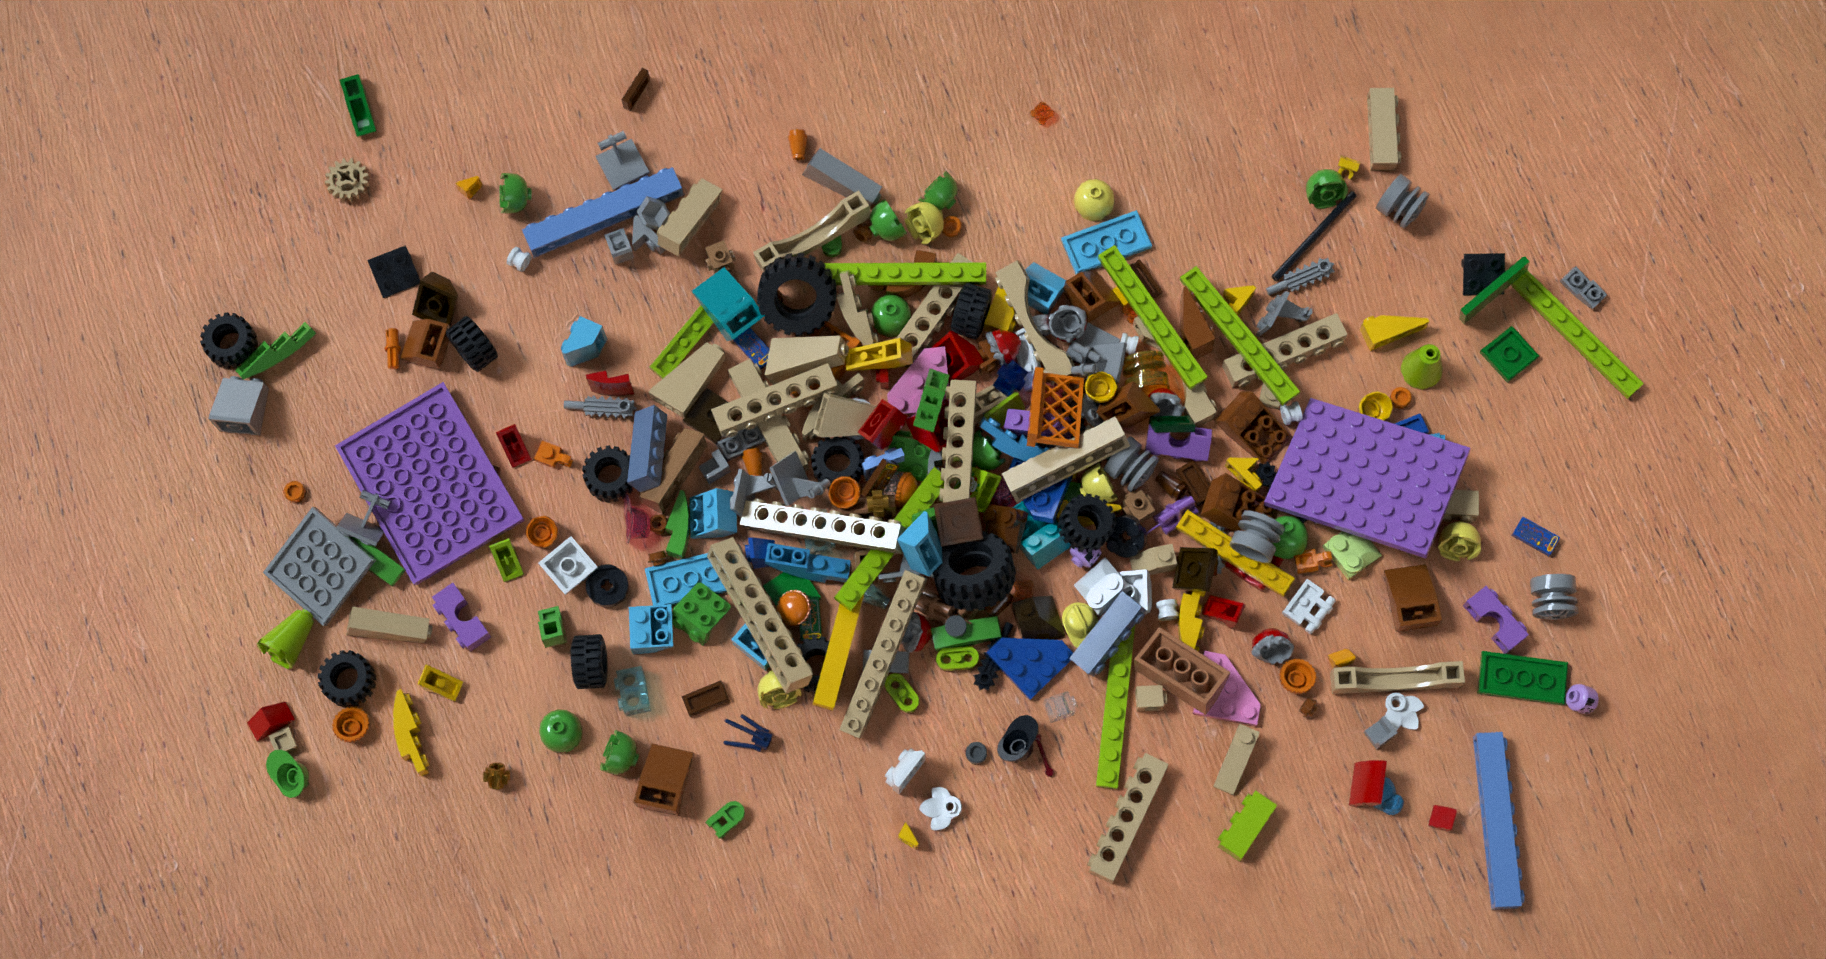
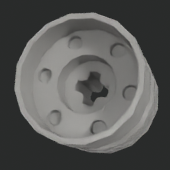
[1375,174,1430,229]
[1104,436,1159,492]
[1229,510,1285,563]
[1530,574,1579,620]

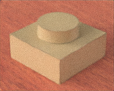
[1259,383,1280,409]
[269,727,298,752]

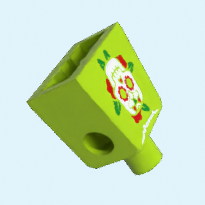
[954,467,1002,513]

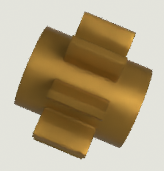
[867,490,889,517]
[483,763,510,790]

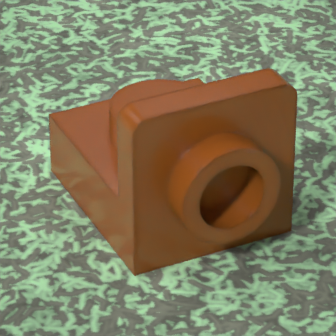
[978,338,999,375]

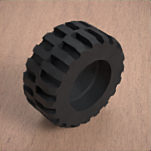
[757,253,837,336]
[932,531,1016,611]

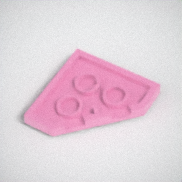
[887,346,949,414]
[1193,651,1261,727]

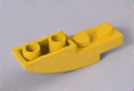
[1178,591,1206,651]
[393,689,430,777]

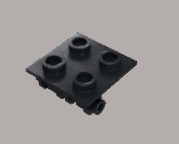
[367,245,420,298]
[1461,253,1505,295]

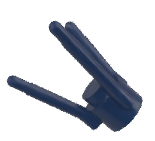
[723,714,773,752]

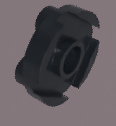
[1106,515,1147,558]
[586,564,629,607]

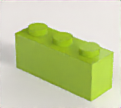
[1217,790,1277,862]

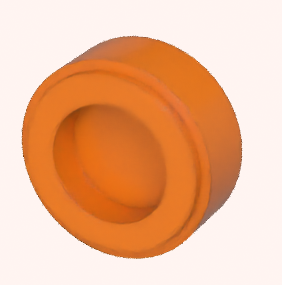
[942,216,961,238]
[1390,387,1412,409]
[283,481,306,503]

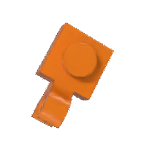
[534,441,573,468]
[1294,549,1332,574]

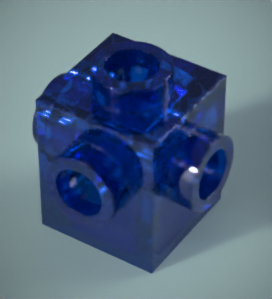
[993,360,1029,397]

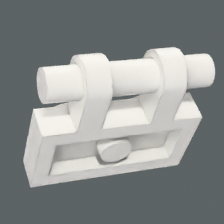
[1282,579,1336,634]

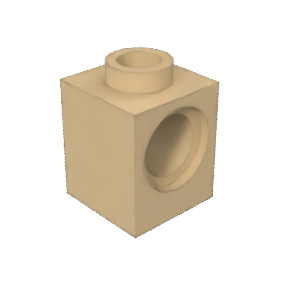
[1135,685,1167,712]

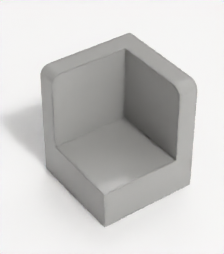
[636,196,670,230]
[699,449,731,484]
[1363,716,1397,750]

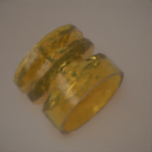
[1122,350,1170,396]

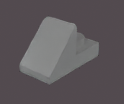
[632,215,666,255]
[604,228,634,264]

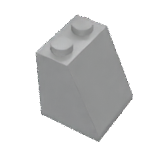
[208,376,269,436]

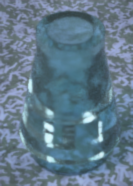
[862,583,890,610]

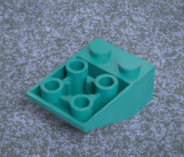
[691,267,765,341]
[1012,501,1071,570]

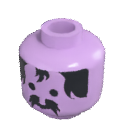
[1070,547,1101,568]
[1566,684,1599,714]

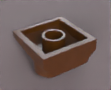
[983,505,1028,553]

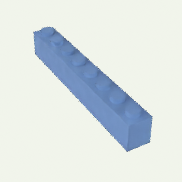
[522,167,684,258]
[1473,732,1524,910]

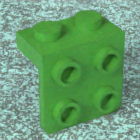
[672,582,731,645]

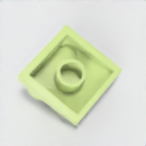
[1322,531,1382,580]

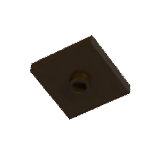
[683,388,739,445]
[1172,547,1218,591]

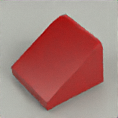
[1428,805,1457,832]

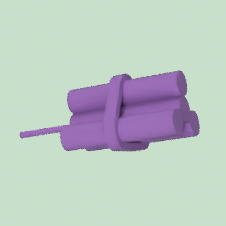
[1147,495,1199,535]

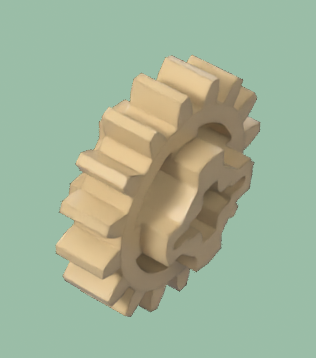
[324,158,370,202]

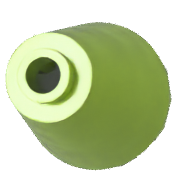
[1401,344,1443,390]
[257,609,314,669]

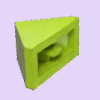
[489,538,524,582]

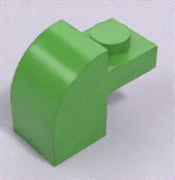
[538,606,567,648]

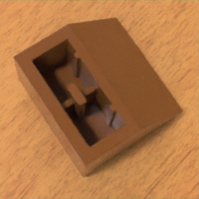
[1063,271,1121,324]
[400,319,450,370]
[1096,381,1160,428]

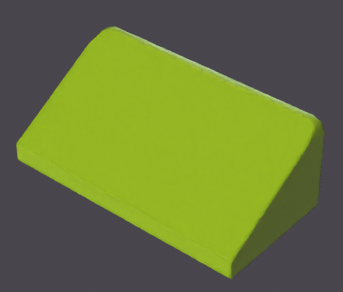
[984,392,1025,428]

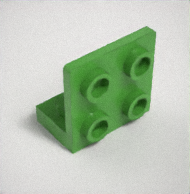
[888,430,931,481]

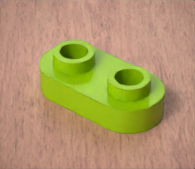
[936,646,979,671]
[885,673,919,713]

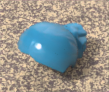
[1373,777,1404,815]

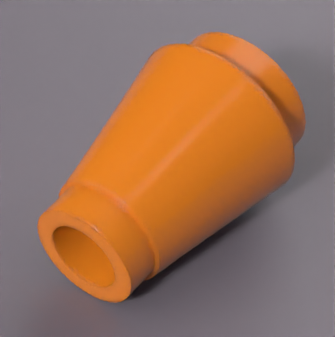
[788,129,808,160]
[742,448,762,476]

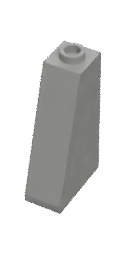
[802,148,882,207]

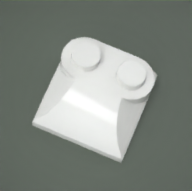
[538,536,598,595]
[1074,557,1132,616]
[1119,569,1152,615]
[885,748,925,794]

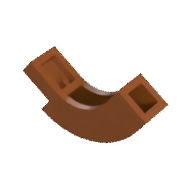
[868,250,937,298]

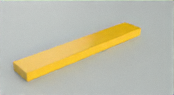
[1176,509,1295,597]
[812,593,865,711]

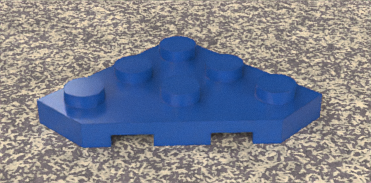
[1009,457,1073,524]
[986,638,1073,700]

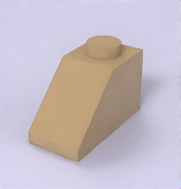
[1129,544,1177,575]

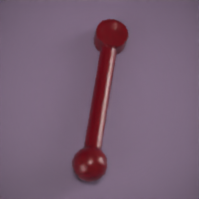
[1035,734,1054,777]

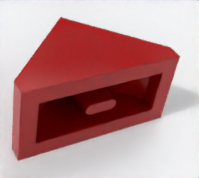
[496,424,531,468]
[247,701,296,741]

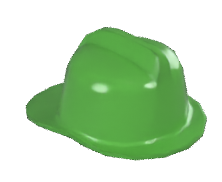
[266,750,309,798]

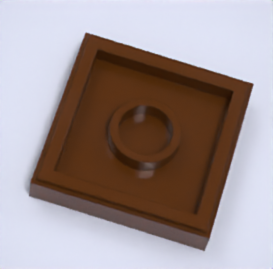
[934,497,984,547]

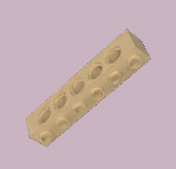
[897,253,973,368]
[1222,313,1348,388]
[711,363,838,438]
[939,380,977,502]
[1087,753,1169,884]

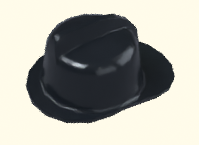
[997,715,1038,763]

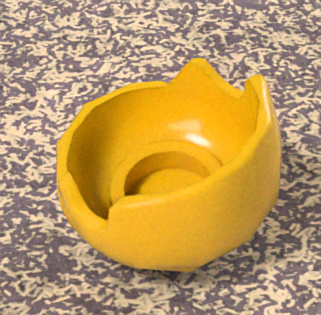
[1085,371,1117,403]
[1358,391,1393,421]

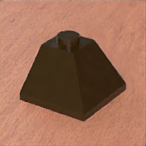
[412,272,458,327]
[1012,596,1065,640]

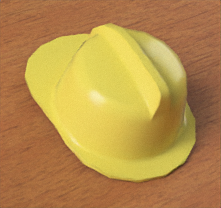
[1062,602,1098,648]

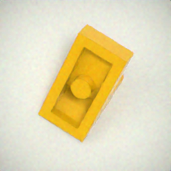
[1222,285,1256,316]
[1225,457,1262,492]
[417,664,463,701]

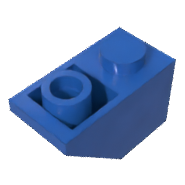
[745,537,776,569]

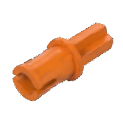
[384,328,401,369]

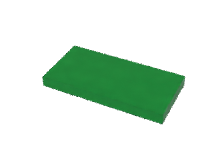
[1459,257,1530,324]
[1477,651,1568,705]

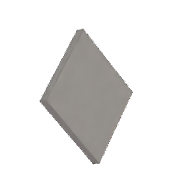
[263,507,376,626]

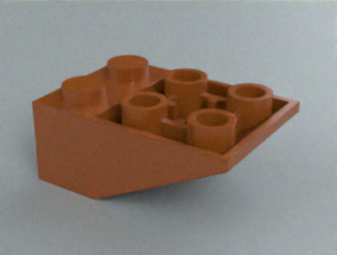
[1180,286,1216,359]
[1214,391,1291,464]
[1201,473,1274,531]
[1384,564,1442,632]
[634,743,694,816]

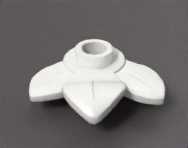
[1385,693,1424,731]
[919,787,962,831]

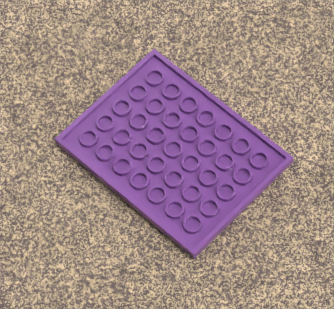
[335,382,525,586]
[1264,398,1470,558]

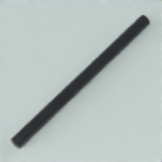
[1271,191,1357,282]

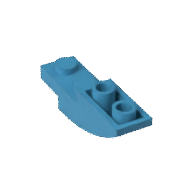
[979,417,1050,461]
[765,543,850,583]

